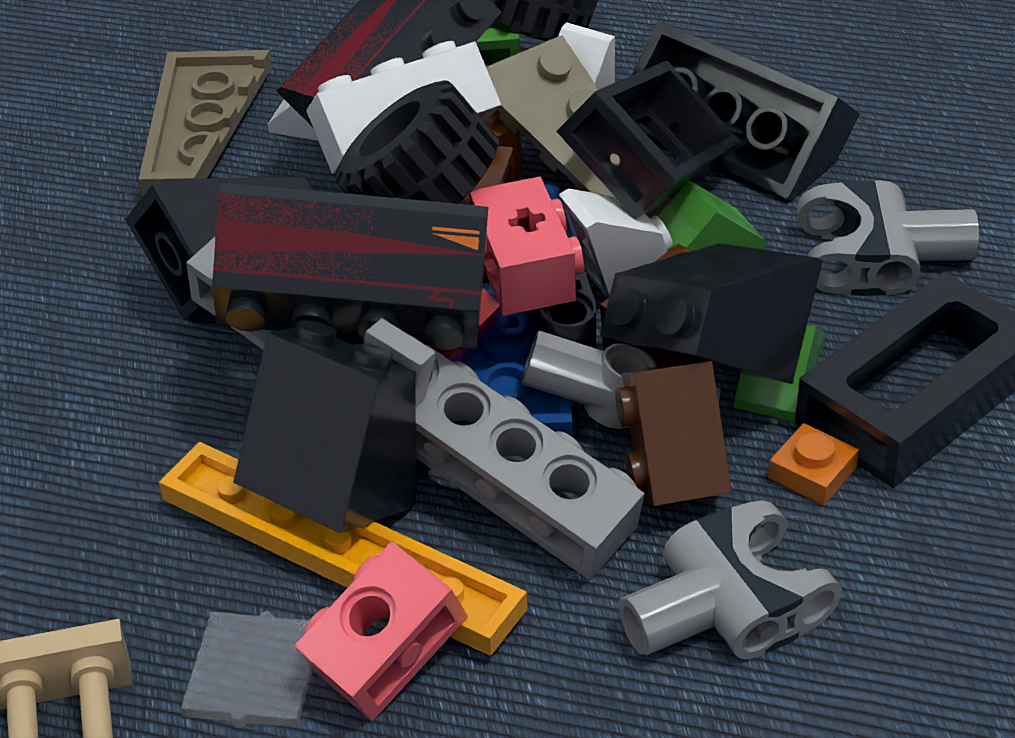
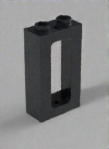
[556,61,741,220]
[795,272,1015,489]

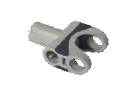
[796,180,979,296]
[618,500,842,659]

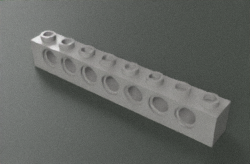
[186,237,644,581]

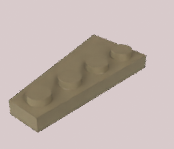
[486,35,672,219]
[138,50,272,197]

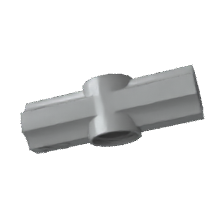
[521,331,720,429]

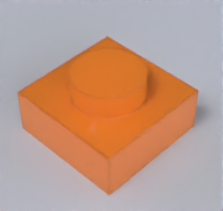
[768,423,859,505]

